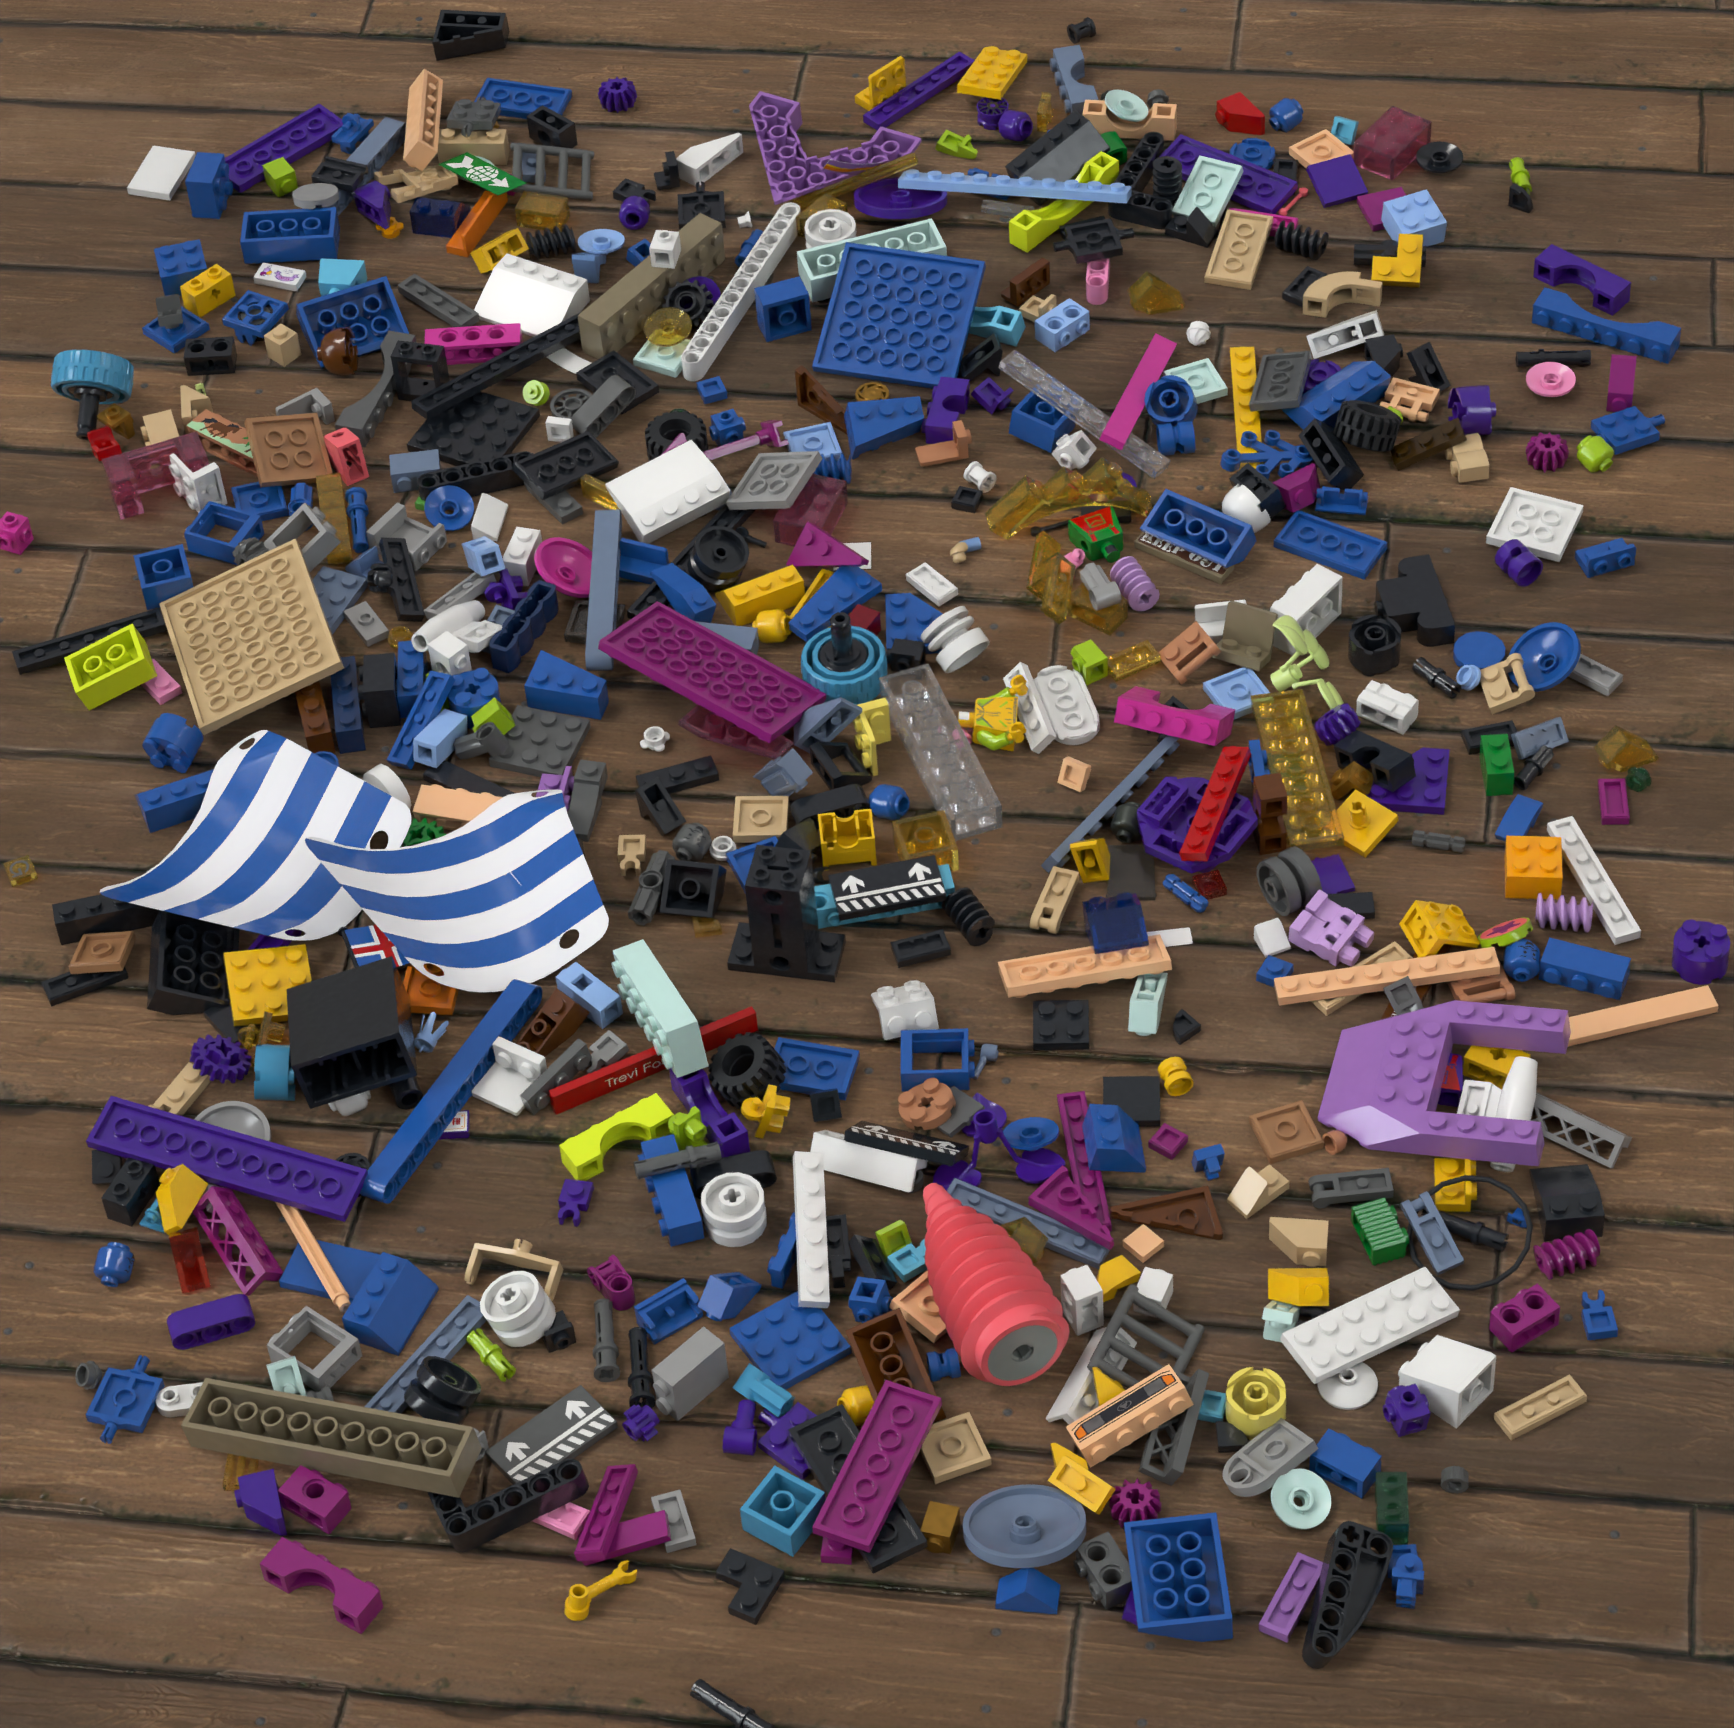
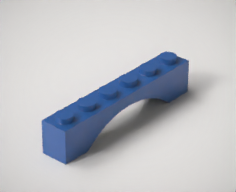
[1532,287,1681,364]

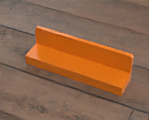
[446,190,508,258]

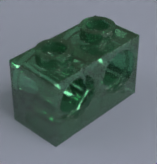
[1375,1472,1409,1545]

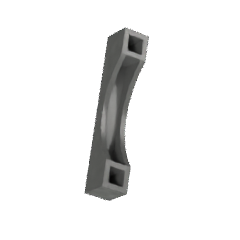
[335,331,420,447]

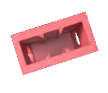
[324,428,369,486]

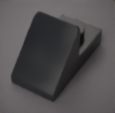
[1165,207,1218,248]
[960,333,1003,382]
[1406,342,1451,391]
[635,776,686,836]

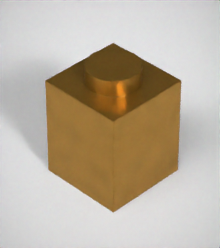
[921,1501,961,1554]

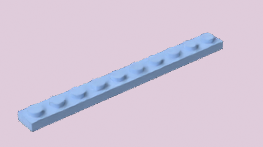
[898,169,1132,203]

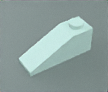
[1128,972,1168,1036]

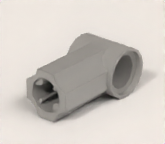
[1080,562,1122,611]

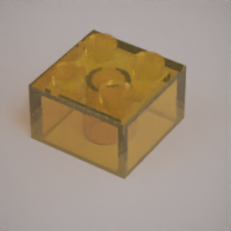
[892,810,959,871]

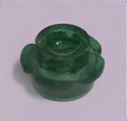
[1625,767,1652,792]

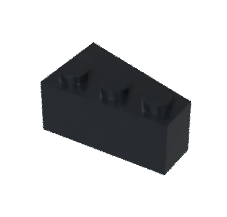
[432,10,510,61]

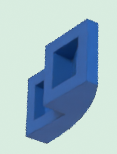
[1495,794,1543,842]

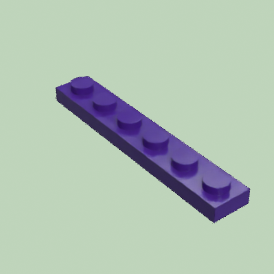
[863,52,975,130]

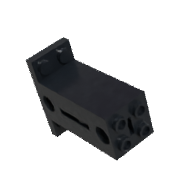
[727,845,846,982]

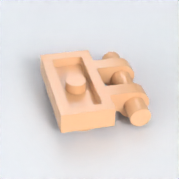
[1379,377,1440,423]

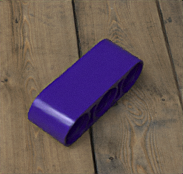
[167,1294,255,1350]

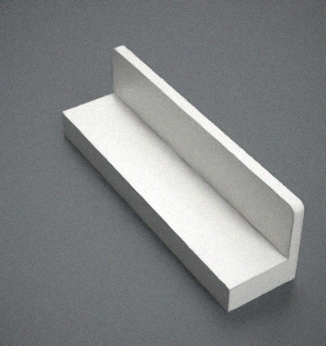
[810,1130,927,1192]
[1046,1327,1137,1425]

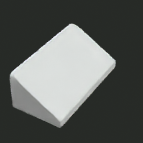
[471,493,508,541]

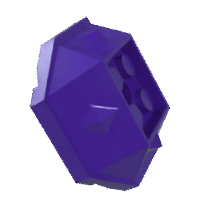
[1137,777,1258,874]

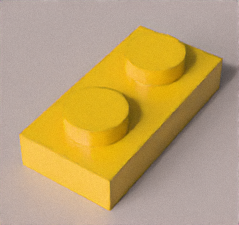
[1048,1455,1116,1515]

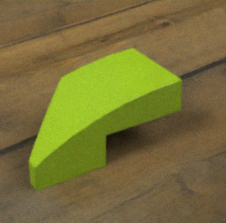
[935,129,978,159]

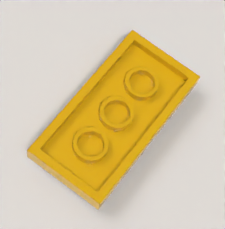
[957,46,1027,100]

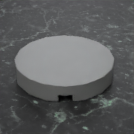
[292,183,339,209]

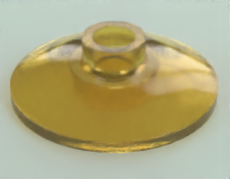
[644,307,692,347]

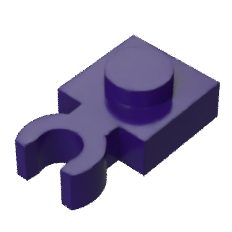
[558,1179,594,1227]

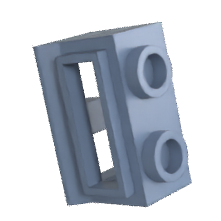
[753,748,813,796]

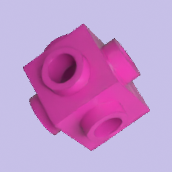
[0,511,34,555]

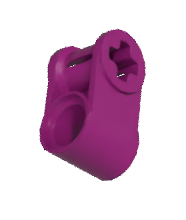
[587,1255,635,1311]

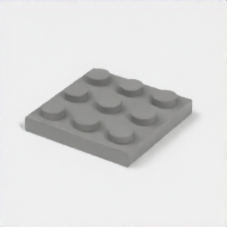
[726,451,823,510]

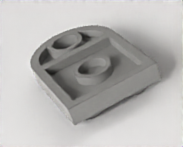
[1223,1418,1318,1497]

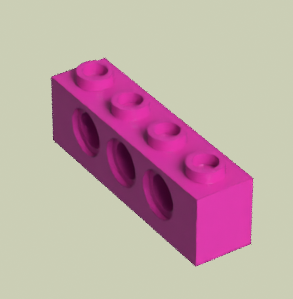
[424,323,523,366]

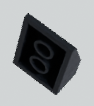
[1530,1164,1605,1242]

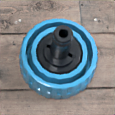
[51,350,134,440]
[801,612,887,705]

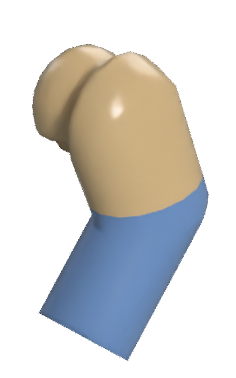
[950,537,981,564]

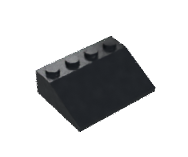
[147,910,240,1015]

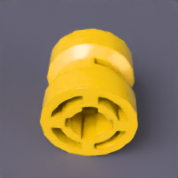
[1157,1057,1194,1097]

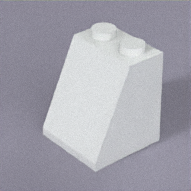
[1398,1335,1496,1429]

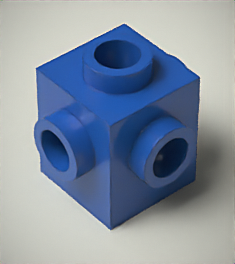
[709,409,746,447]
[849,1277,893,1323]

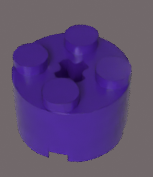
[1448,385,1496,435]
[1672,919,1730,985]

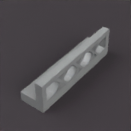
[1531,1092,1632,1168]

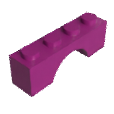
[260,1537,383,1634]

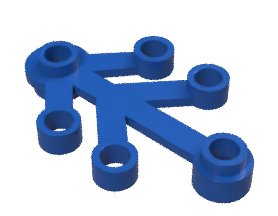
[1220,430,1314,479]

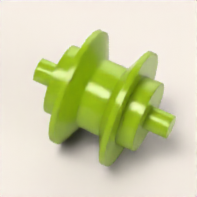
[523,380,550,406]

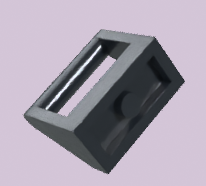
[809,742,872,790]

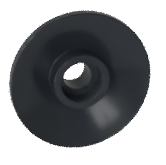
[1416,141,1463,173]

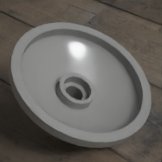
[194,1101,271,1141]

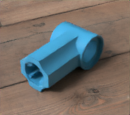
[732,1363,795,1418]

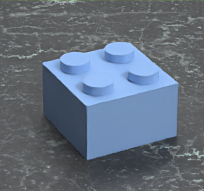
[1381,189,1447,247]

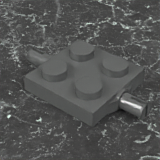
[447,96,501,137]

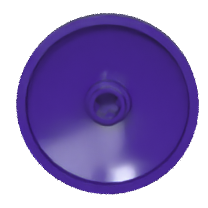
[854,177,947,219]

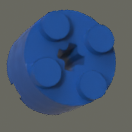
[1144,375,1198,426]
[447,668,501,729]
[142,713,204,773]

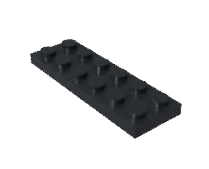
[788,1404,928,1574]

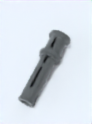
[592,1299,620,1382]

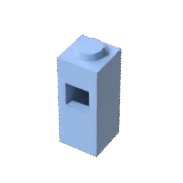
[462,536,505,576]
[413,709,467,768]
[556,962,623,1029]

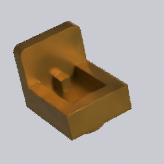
[97,403,135,440]
[1329,761,1374,800]

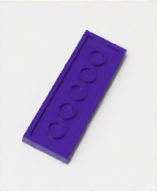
[225,104,343,193]
[1159,134,1298,214]

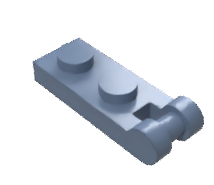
[1400,1191,1464,1276]

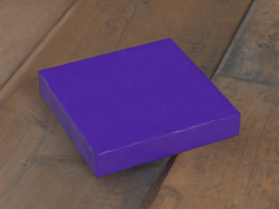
[1306,154,1368,208]

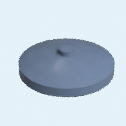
[963,1484,1087,1568]

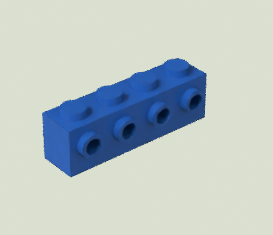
[638,1134,704,1247]

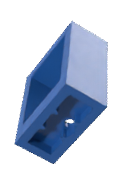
[184,501,265,565]
[901,1028,975,1092]

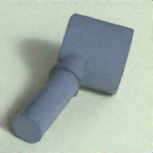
[974,1044,999,1079]

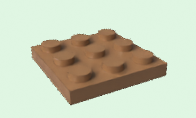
[244,413,333,487]

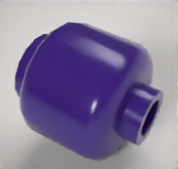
[998,110,1033,141]
[619,196,650,230]

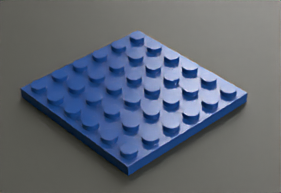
[812,242,986,389]

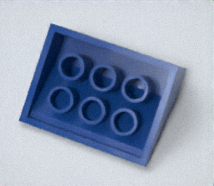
[296,276,409,369]
[1124,1512,1233,1642]

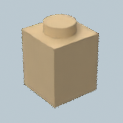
[264,324,302,367]

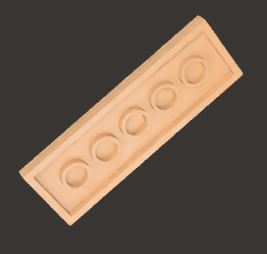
[998,934,1172,998]

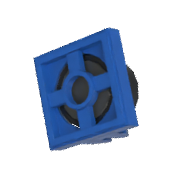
[222,290,289,346]

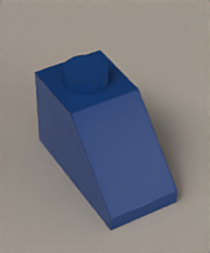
[697,1272,762,1322]

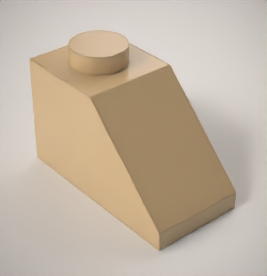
[1269,1217,1329,1267]

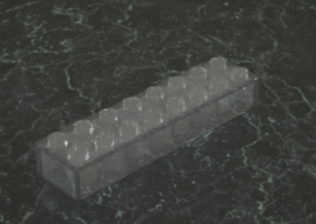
[879,663,1003,842]

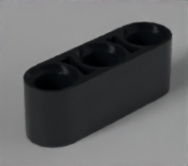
[790,784,870,831]
[690,1150,777,1199]

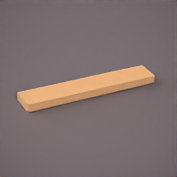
[1567,985,1718,1047]

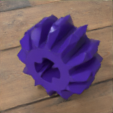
[598,77,637,113]
[1314,703,1360,746]

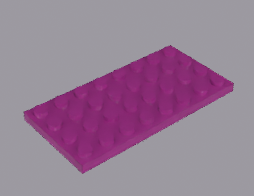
[598,601,826,743]

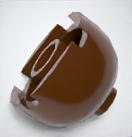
[317,327,358,376]

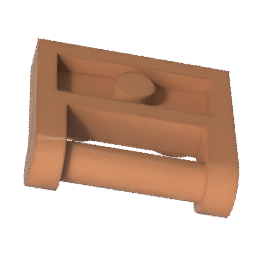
[1157,621,1222,685]
[1447,959,1515,1003]

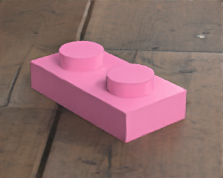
[141,659,182,705]

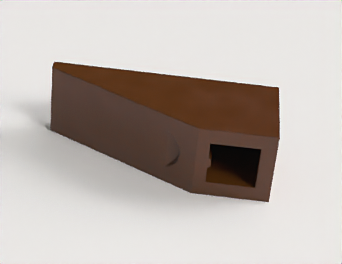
[515,988,590,1057]

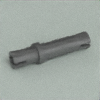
[633,1142,722,1180]

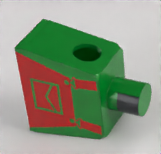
[1068,506,1123,563]

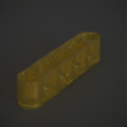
[316,472,353,565]

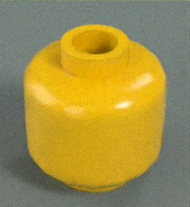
[752,609,792,644]
[837,1385,874,1426]

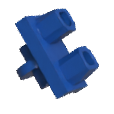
[331,113,374,154]
[1392,1553,1424,1609]

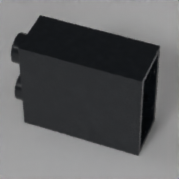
[286,956,418,1109]

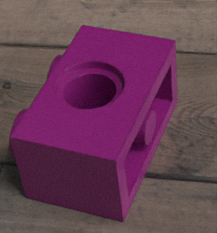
[278,1465,352,1534]

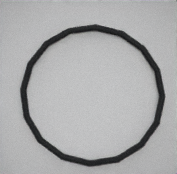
[1407,1175,1533,1291]

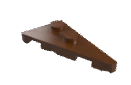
[795,365,847,434]
[1110,1186,1223,1240]

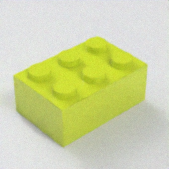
[64,623,157,711]

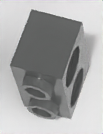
[1073,1532,1133,1610]

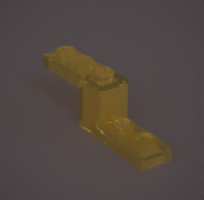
[1026,531,1076,624]

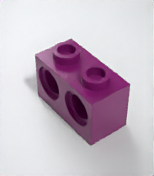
[1489,1283,1560,1353]

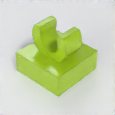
[875,1220,912,1259]

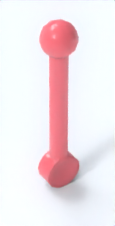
[1278,187,1308,216]

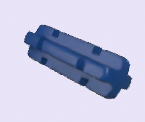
[1163,874,1209,913]

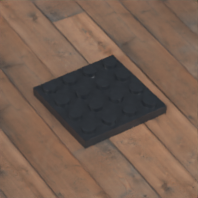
[407,392,540,466]

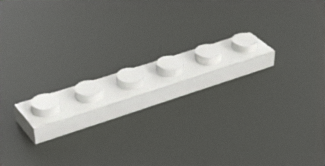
[1547,816,1641,945]
[793,1151,830,1308]

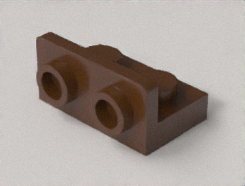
[1001,257,1050,307]

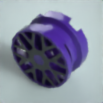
[977,97,1009,130]

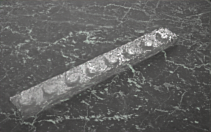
[998,350,1171,479]

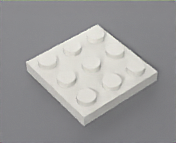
[1486,487,1583,562]

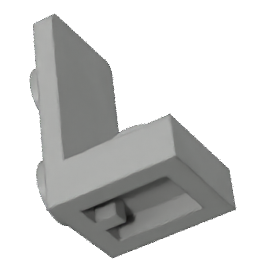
[275,388,335,425]

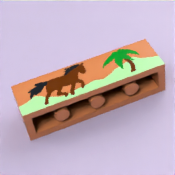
[186,409,258,477]

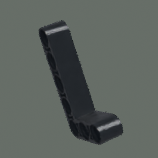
[1108,132,1172,230]
[428,1459,589,1552]

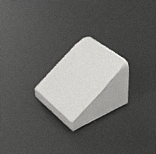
[1254,918,1291,958]

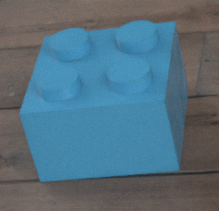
[740,1465,826,1557]

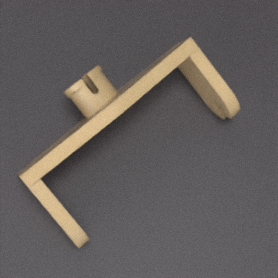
[465,1239,564,1301]

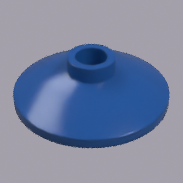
[424,485,474,531]
[1003,1117,1059,1151]

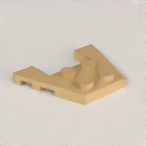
[373,165,458,203]

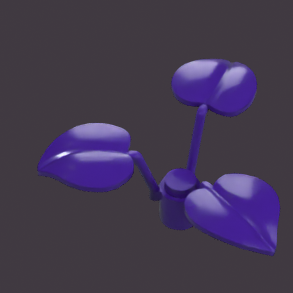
[933,1093,1066,1191]

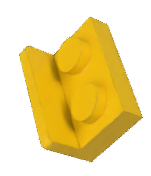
[1434,1158,1477,1212]

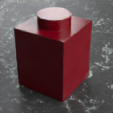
[849,604,881,636]

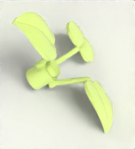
[1270,615,1344,710]

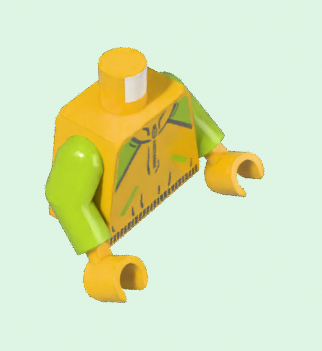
[957,675,1028,751]

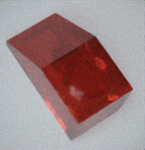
[169,1227,211,1294]

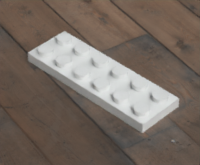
[1280,1267,1460,1384]

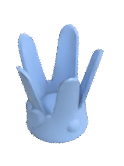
[414,1012,449,1053]

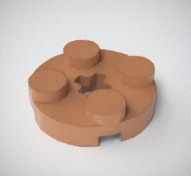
[898,1078,956,1130]

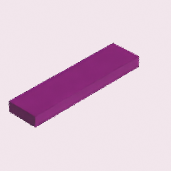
[574,1464,638,1561]

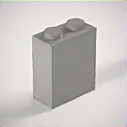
[652,1326,729,1421]

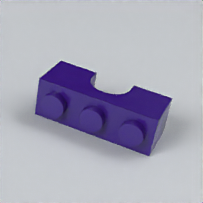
[922,376,970,444]

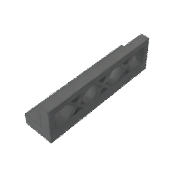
[1138,1369,1209,1486]

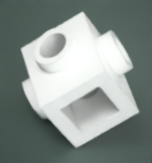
[1052,430,1097,472]

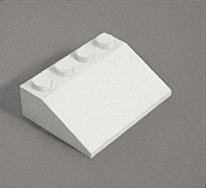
[474,253,590,337]
[605,440,730,544]

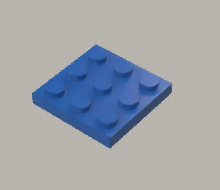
[729,1291,852,1390]

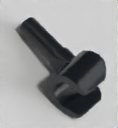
[735,526,767,548]

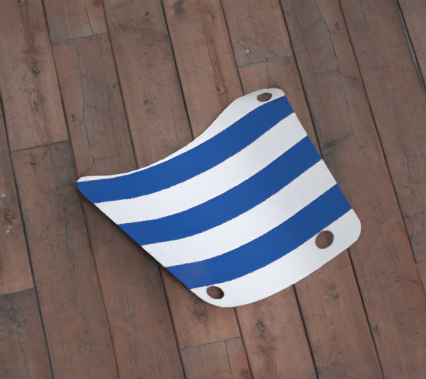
[100,730,411,941]
[305,790,609,993]

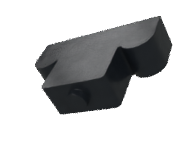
[1374,554,1455,647]

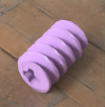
[1110,556,1160,611]
[1535,893,1594,933]

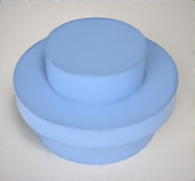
[1456,665,1481,691]

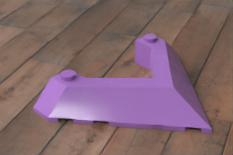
[749,91,922,205]

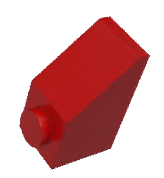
[1215,92,1265,135]

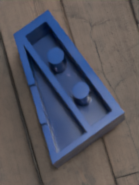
[844,396,924,459]

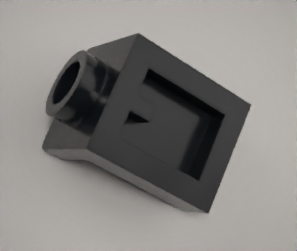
[654,151,680,190]
[541,1310,576,1353]

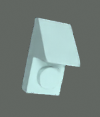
[1262,1300,1301,1342]
[266,1356,307,1396]

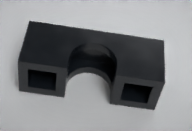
[1334,730,1416,792]

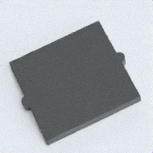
[928,1086,985,1138]

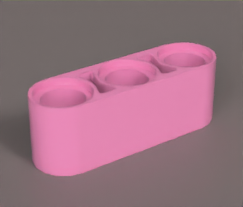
[1086,258,1110,305]

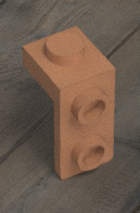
[915,420,972,467]

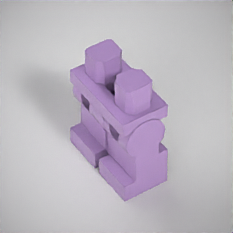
[1288,889,1374,967]

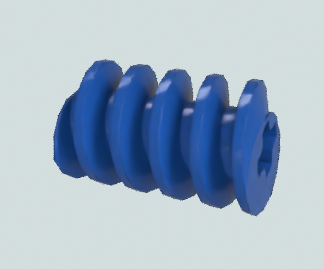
[806,453,852,486]

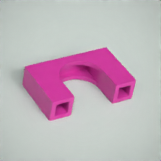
[1114,686,1236,746]

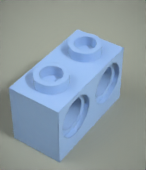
[1034,298,1090,352]

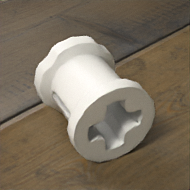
[964,461,997,493]

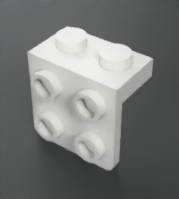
[871,980,939,1040]

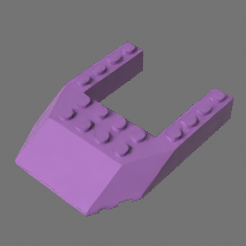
[1317,1000,1571,1166]

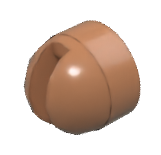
[1322,1130,1347,1155]

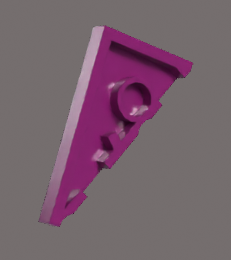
[786,522,869,568]
[1029,1165,1114,1250]

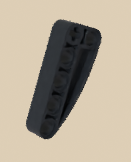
[1302,1521,1393,1669]

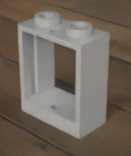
[264,503,341,573]
[267,1306,362,1392]

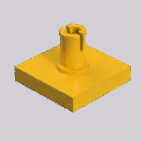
[1322,789,1399,858]

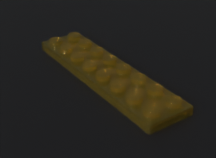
[1251,689,1344,850]

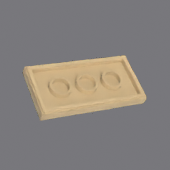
[1204,209,1273,290]

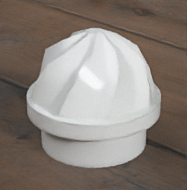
[1186,321,1211,346]

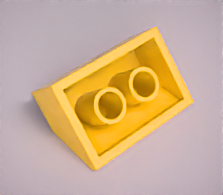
[715,565,805,626]

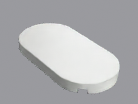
[1033,665,1100,745]

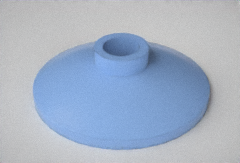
[578,229,625,255]

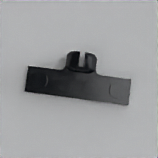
[367,537,425,622]

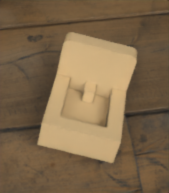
[1019,294,1057,322]

